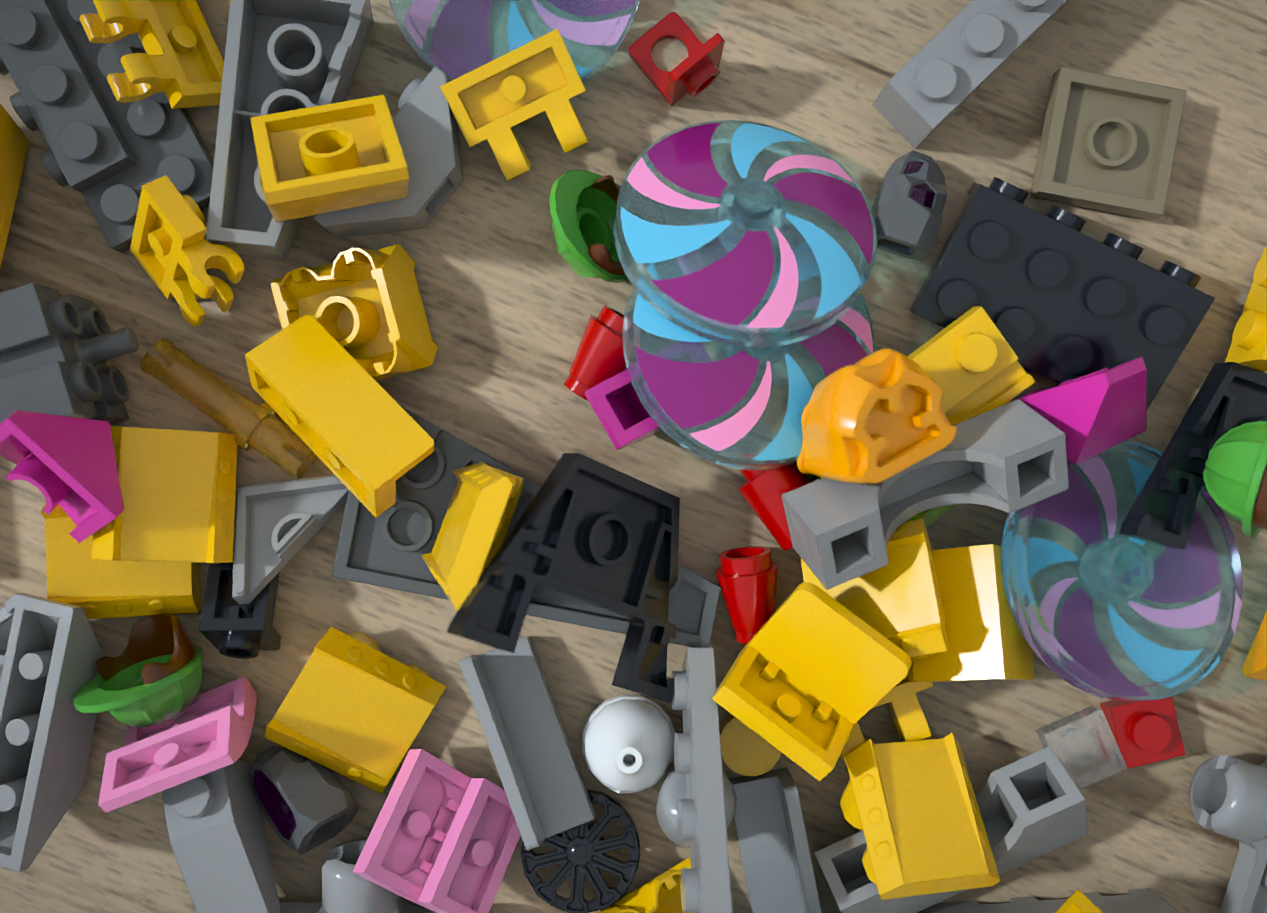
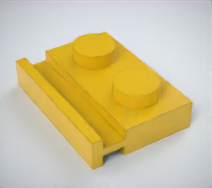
[907,306,1035,426]

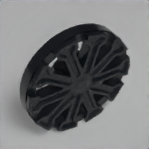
[521,789,640,913]

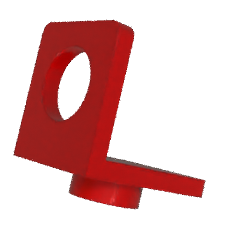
[629,12,725,107]

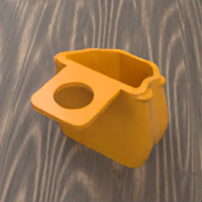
[797,348,956,484]

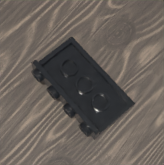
[910,177,1215,409]

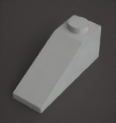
[161,760,281,913]

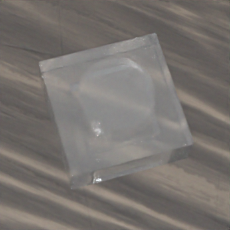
[1036,705,1128,790]

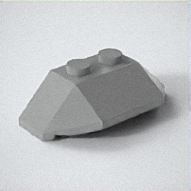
[0,593,104,872]

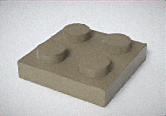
[1030,67,1187,220]

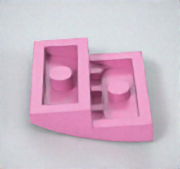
[98,676,257,813]
[352,749,521,913]

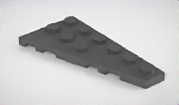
[332,405,721,648]

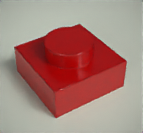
[1100,689,1186,770]

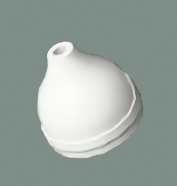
[582,694,676,794]

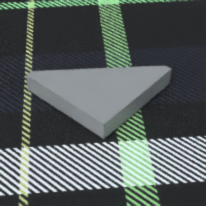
[232,475,349,605]

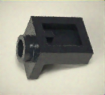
[199,562,281,659]

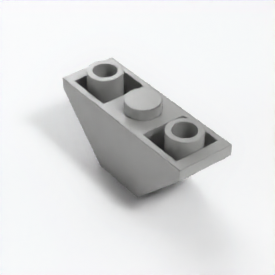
[313,66,464,238]

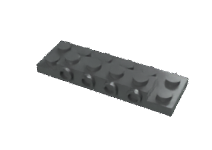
[0,0,214,253]

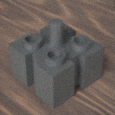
[0,282,139,425]

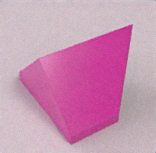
[1008,357,1147,464]
[0,410,124,543]

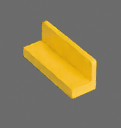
[245,314,434,518]

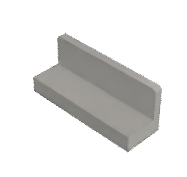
[459,636,596,851]
[729,768,822,913]

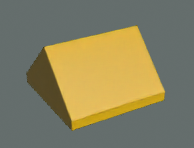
[250,95,409,222]
[908,544,1035,683]

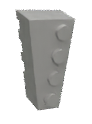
[206,0,374,260]

